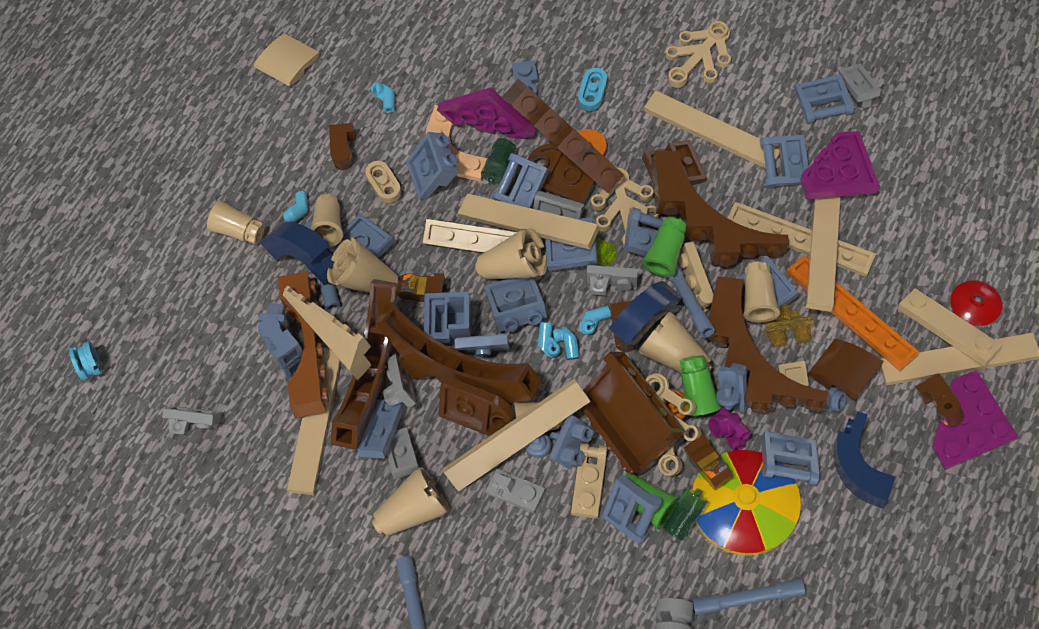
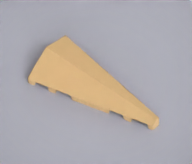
[283,286,371,380]

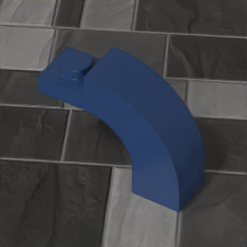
[260,222,335,285]
[609,281,684,345]
[834,411,895,509]

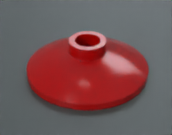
[950,280,1003,326]

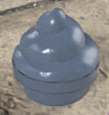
[825,387,847,413]
[525,433,551,458]

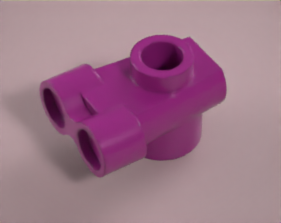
[708,407,751,451]

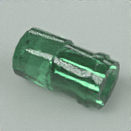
[481,138,516,184]
[663,487,709,541]

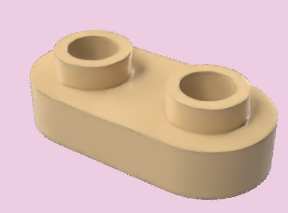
[365,161,402,203]

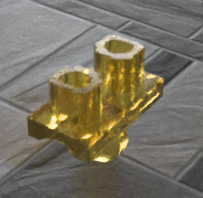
[763,304,814,348]

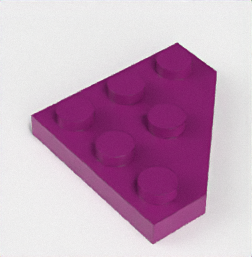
[437,87,536,139]
[800,131,880,199]
[932,370,1018,470]

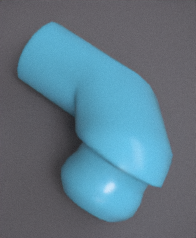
[371,82,395,112]
[283,191,308,222]
[580,305,611,335]
[538,322,561,358]
[553,327,579,359]

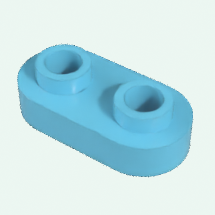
[578,68,607,111]

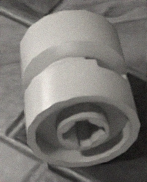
[655,598,693,629]

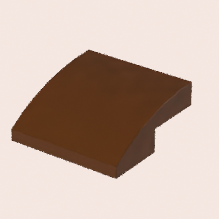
[642,140,707,186]
[808,339,884,400]

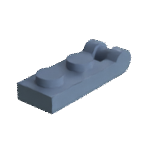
[357,399,406,459]

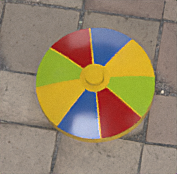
[691,450,801,556]

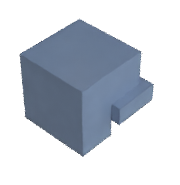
[424,292,473,346]

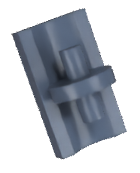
[716,363,747,414]
[549,415,594,469]

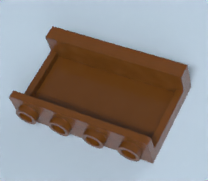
[579,352,686,475]

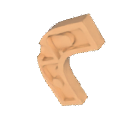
[426,105,488,182]

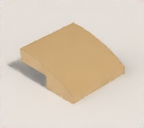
[254,33,319,86]

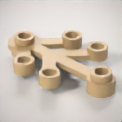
[665,21,731,88]
[591,168,659,247]
[645,373,701,476]

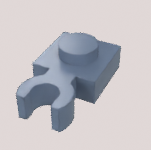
[512,60,538,95]

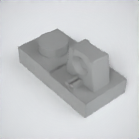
[838,63,880,109]
[533,191,584,219]
[587,265,638,296]
[383,354,416,408]
[162,406,222,434]
[387,427,419,481]
[485,469,545,514]

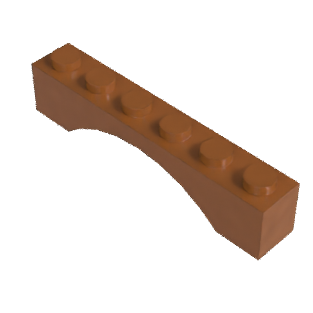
[278,271,329,418]

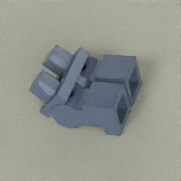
[258,303,303,379]

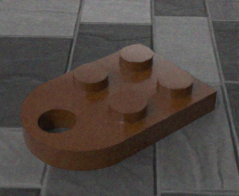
[527,143,596,204]
[439,375,516,436]

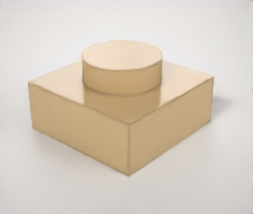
[779,361,810,387]

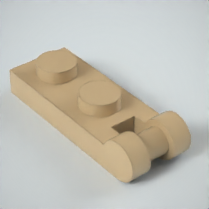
[677,242,714,313]
[571,443,607,519]

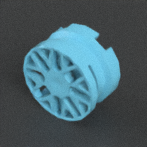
[69,341,103,381]

